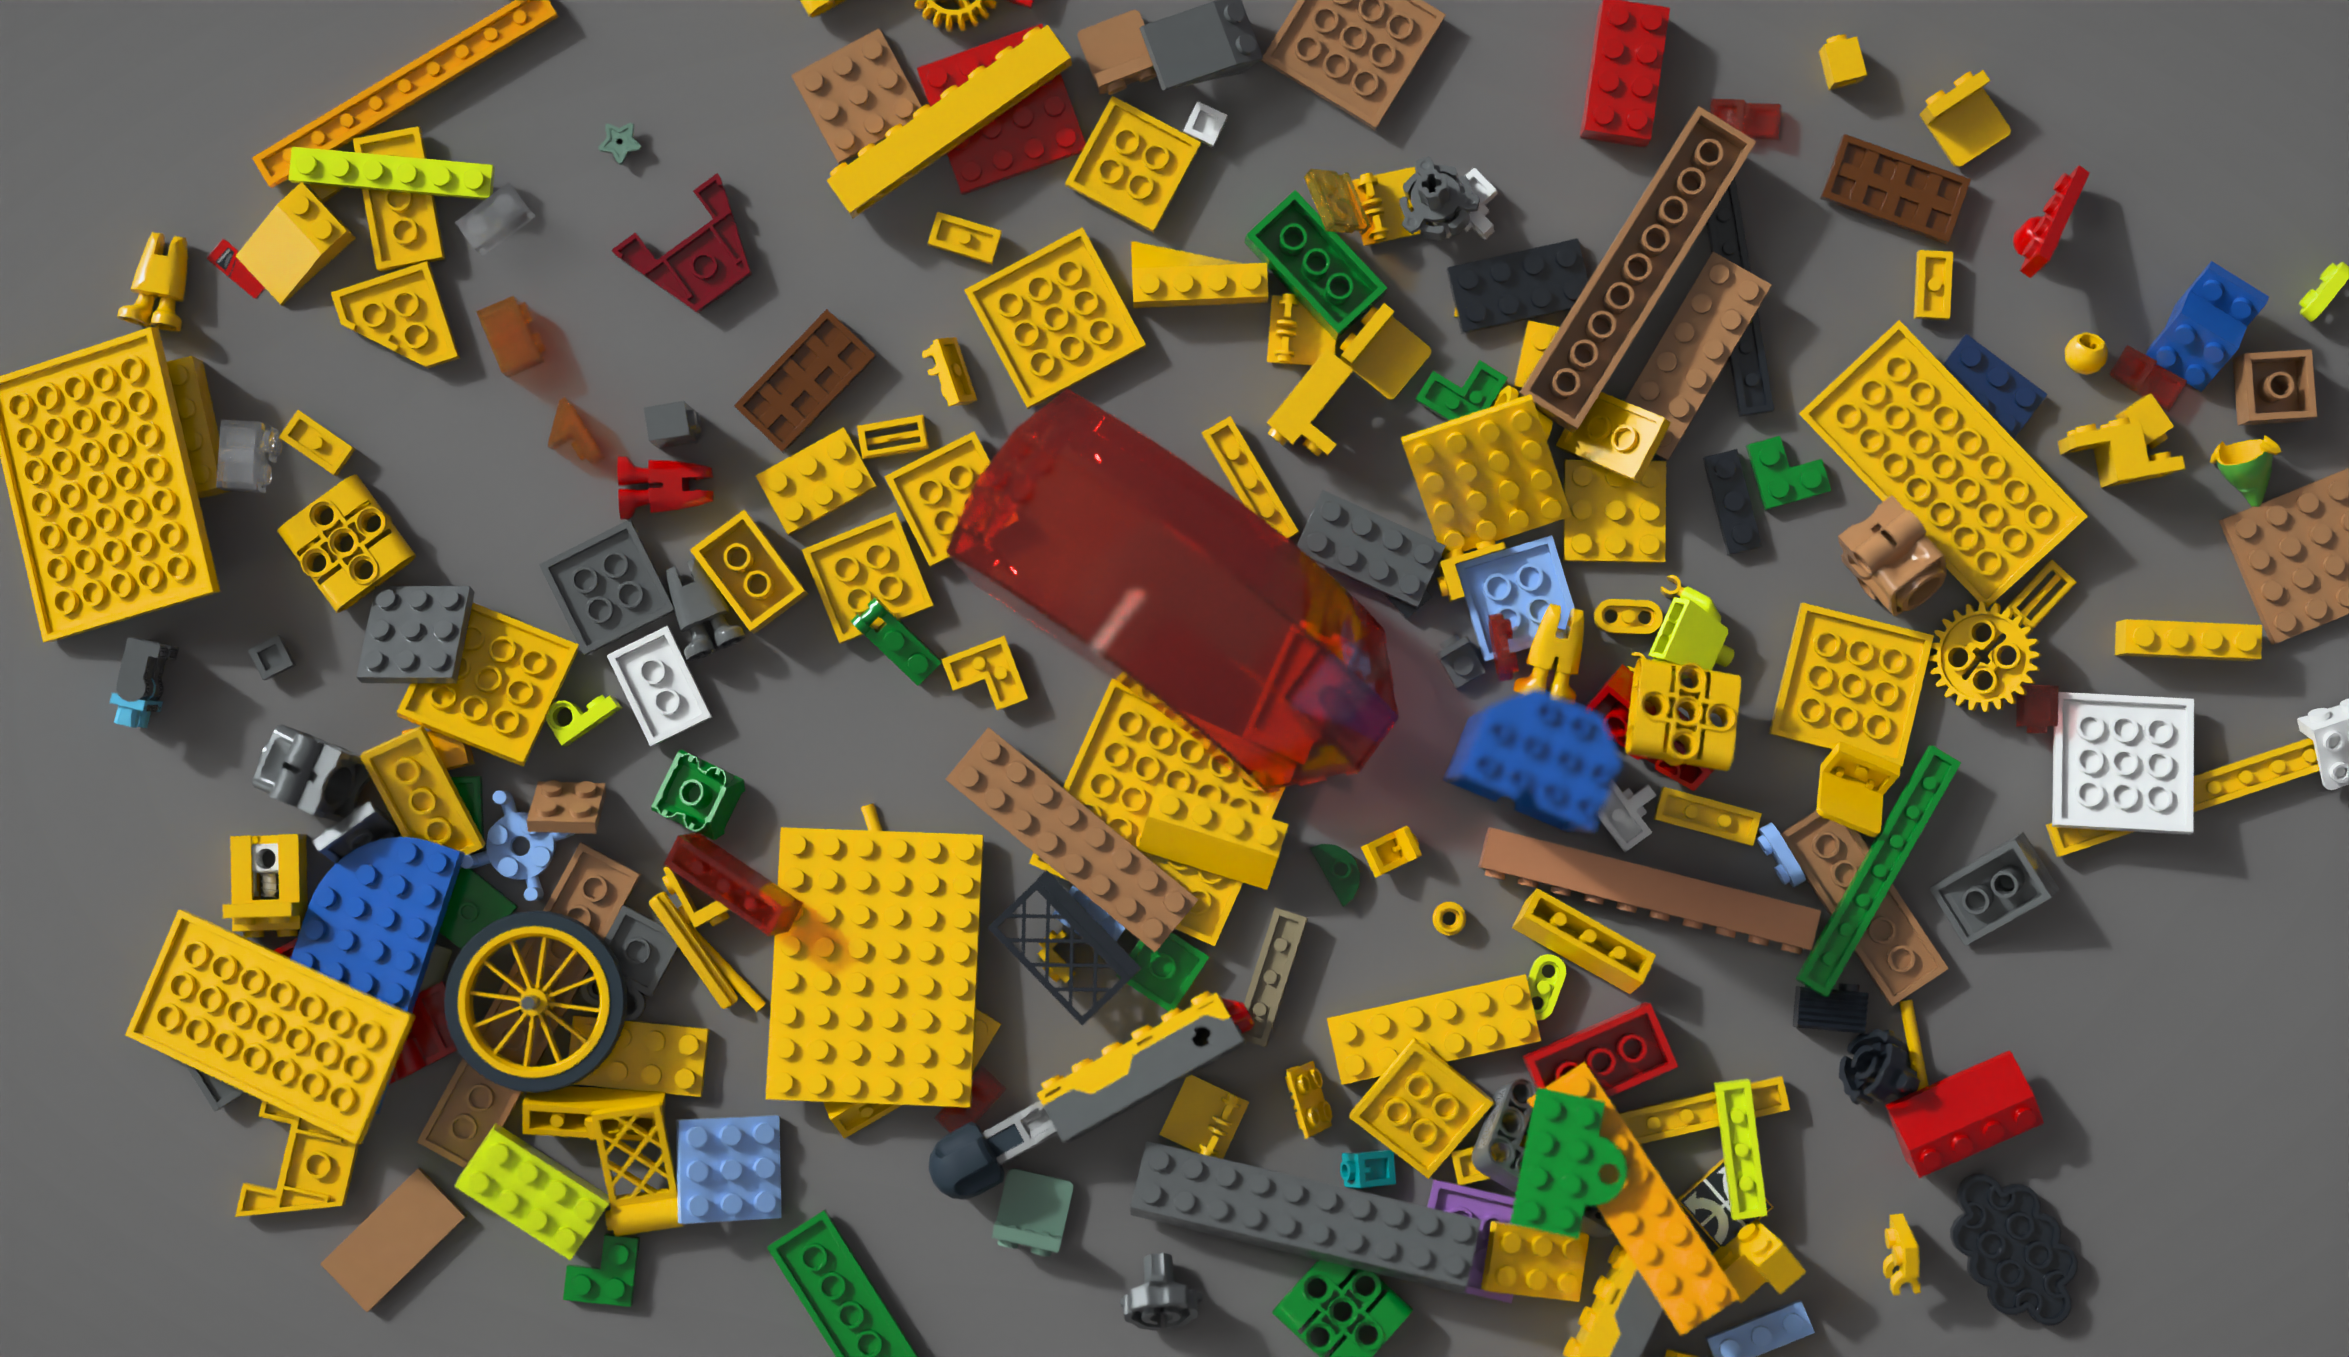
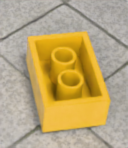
[690,510,809,634]

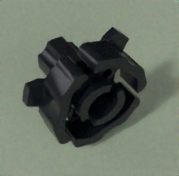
[1839,1029,1920,1106]

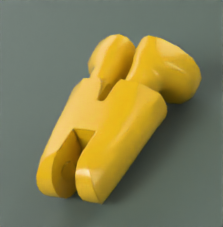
[117,232,188,331]
[1513,604,1584,704]

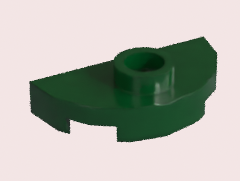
[1310,844,1360,907]

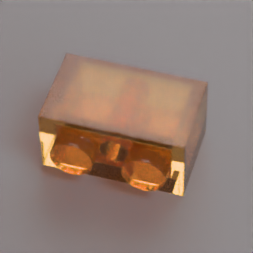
[476,296,546,377]

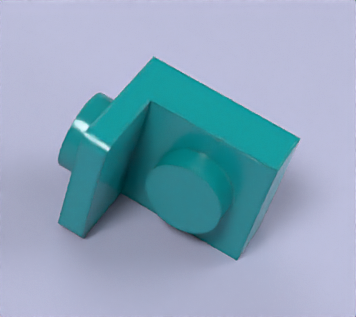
[1340,1150,1396,1188]

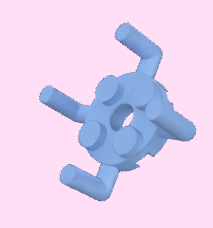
[461,790,575,901]

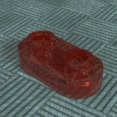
[1488,613,1519,682]

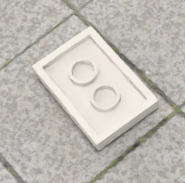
[607,626,713,747]

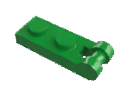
[851,597,942,686]

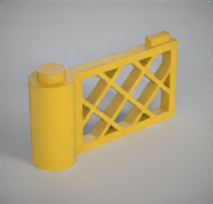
[586,1101,685,1237]

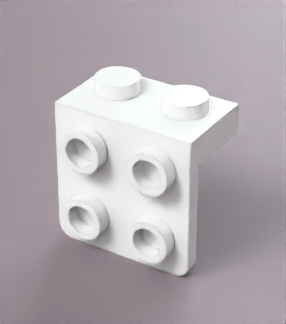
[2297,698,2349,790]

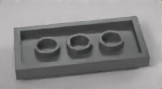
[1294,490,1445,608]

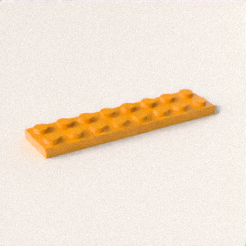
[1527,1062,1740,1335]

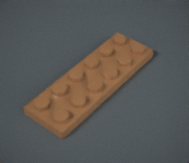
[1625,252,1772,461]
[1780,810,1949,1006]

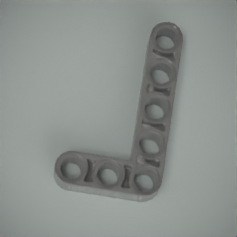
[1472,1078,1614,1239]

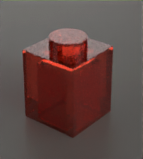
[2016,685,2058,734]

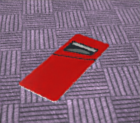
[207,239,265,298]

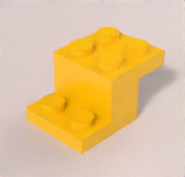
[2058,418,2185,488]

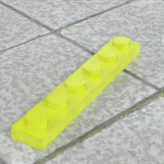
[288,147,495,201]

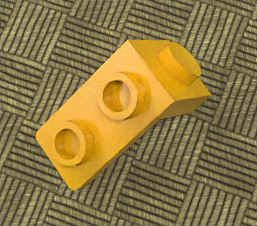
[1436,539,1506,602]
[662,865,735,928]

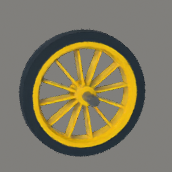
[444,911,627,1093]

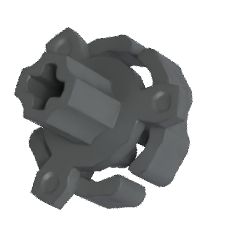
[1399,156,1480,241]
[1120,1253,1202,1330]

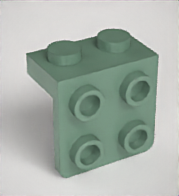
[991,1168,1074,1256]

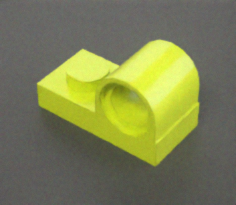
[546,695,622,747]

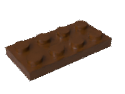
[1820,134,1971,244]
[734,309,876,453]

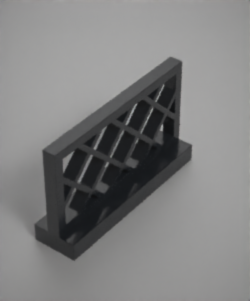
[988,870,1141,1026]

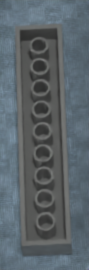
[1130,1141,1481,1294]

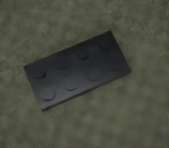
[1446,238,1588,334]

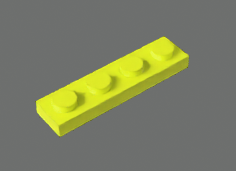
[1714,1079,1767,1220]

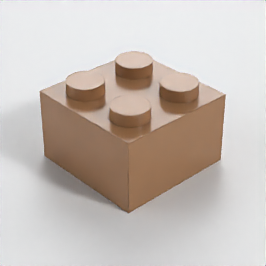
[2233,349,2317,426]

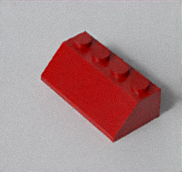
[1885,1050,2044,1178]

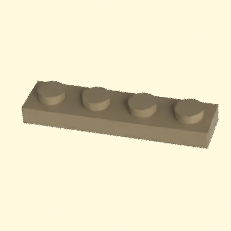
[1244,907,1308,1047]

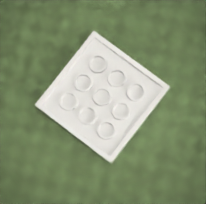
[2052,692,2194,835]

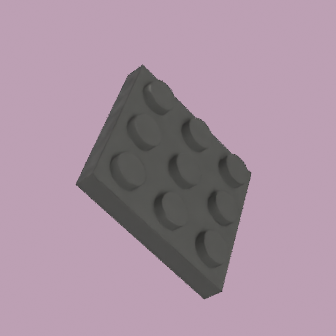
[539,519,675,656]
[356,586,475,684]

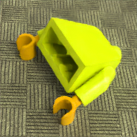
[1628,575,1734,679]

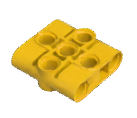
[277,474,416,613]
[1625,658,1741,771]

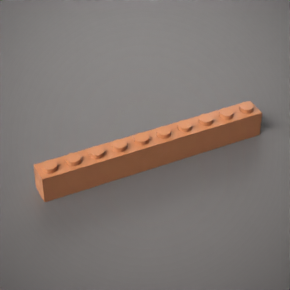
[1478,827,1821,955]

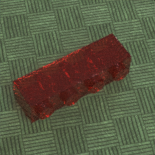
[663,832,803,936]

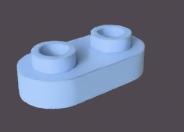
[1757,822,1806,887]

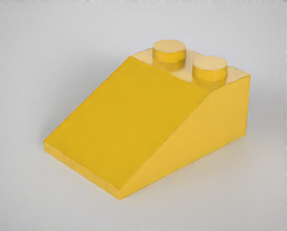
[236,182,356,305]

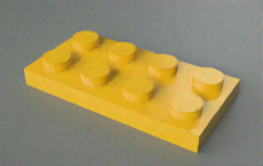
[353,126,445,272]
[360,725,486,855]
[569,1015,709,1097]

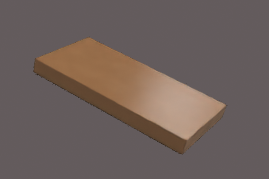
[320,1167,467,1313]

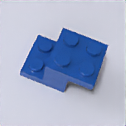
[2144,261,2269,392]

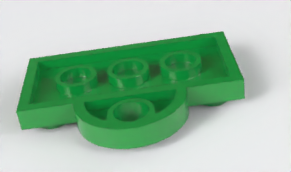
[1510,1087,1627,1239]

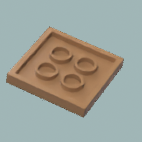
[791,28,922,165]

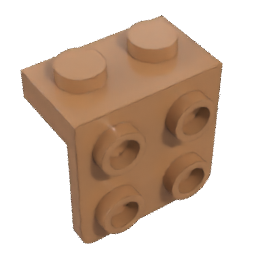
[1078,10,1157,95]

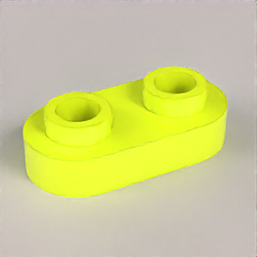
[2299,262,2349,322]
[1527,954,1566,1020]

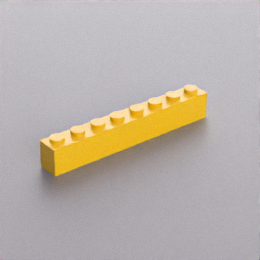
[827,25,1072,219]

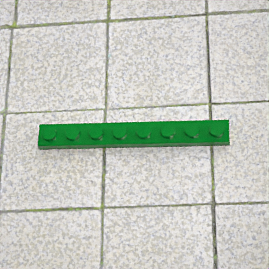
[1795,745,1961,997]

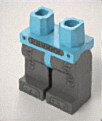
[110,637,179,728]

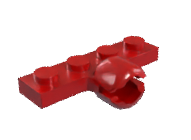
[2013,165,2090,279]

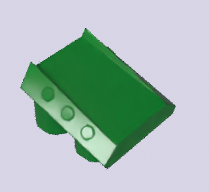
[651,749,745,841]

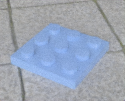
[1455,535,1575,662]
[676,1115,781,1224]

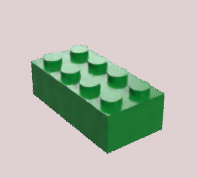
[1244,190,1388,340]

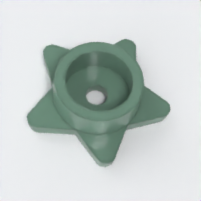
[598,123,642,165]

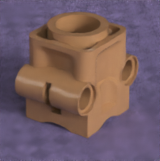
[1838,495,1947,616]

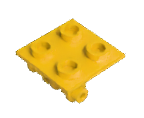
[1349,167,1427,246]
[1267,294,1336,366]
[1284,1061,1332,1139]
[1159,1075,1249,1159]

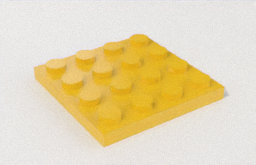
[964,227,1146,409]
[1401,394,1572,559]
[396,603,579,767]
[1769,603,1934,767]

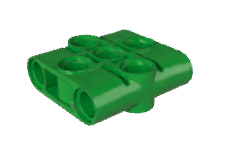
[1271,1260,1413,1357]

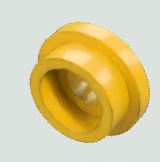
[1432,902,1466,935]

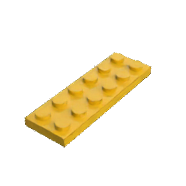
[1327,974,1541,1085]

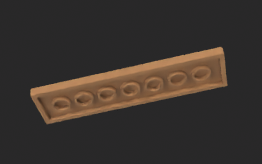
[945,727,1198,952]

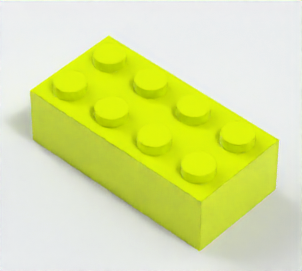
[455,1123,609,1261]

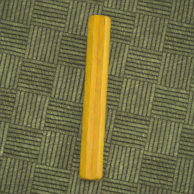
[649,892,738,1009]

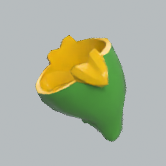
[2210,435,2282,507]

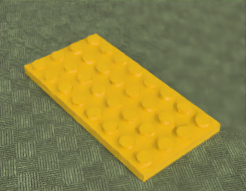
[1799,320,2088,608]
[125,909,416,1144]

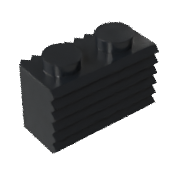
[1793,983,1869,1034]

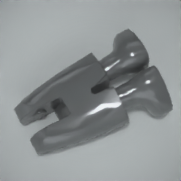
[666,558,746,661]

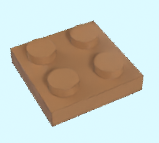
[527,780,606,834]

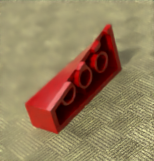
[1584,664,1715,791]

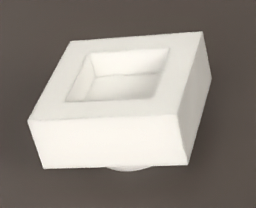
[1183,101,1228,148]

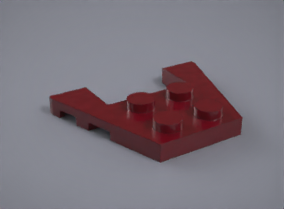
[612,173,752,314]

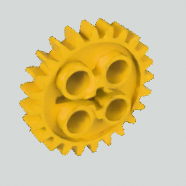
[1928,602,2042,712]

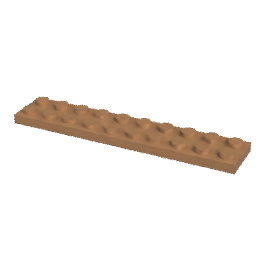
[417,842,642,1168]

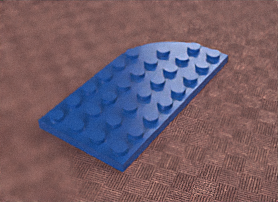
[291,837,465,1114]

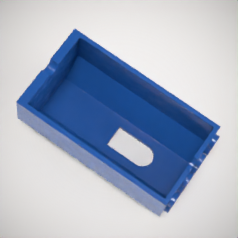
[1442,688,1621,832]

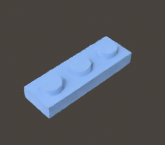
[1706,1299,1815,1357]

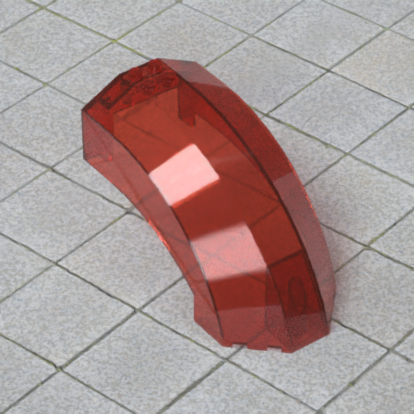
[946,388,1399,793]

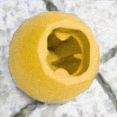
[2065,332,2108,375]

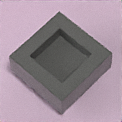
[248,635,296,680]

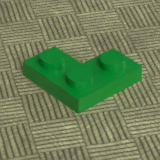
[1415,360,1508,421]
[1746,436,1831,510]
[563,1234,640,1307]

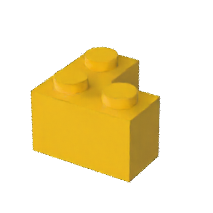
[1713,1218,1806,1303]

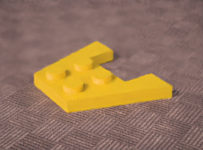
[235,1100,359,1217]

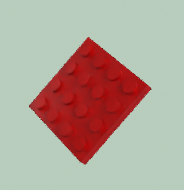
[916,23,1086,195]

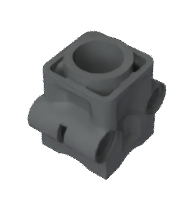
[252,725,371,823]

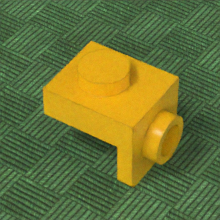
[1361,826,1422,878]
[1037,930,1076,983]

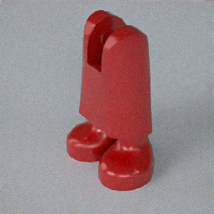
[617,456,714,520]

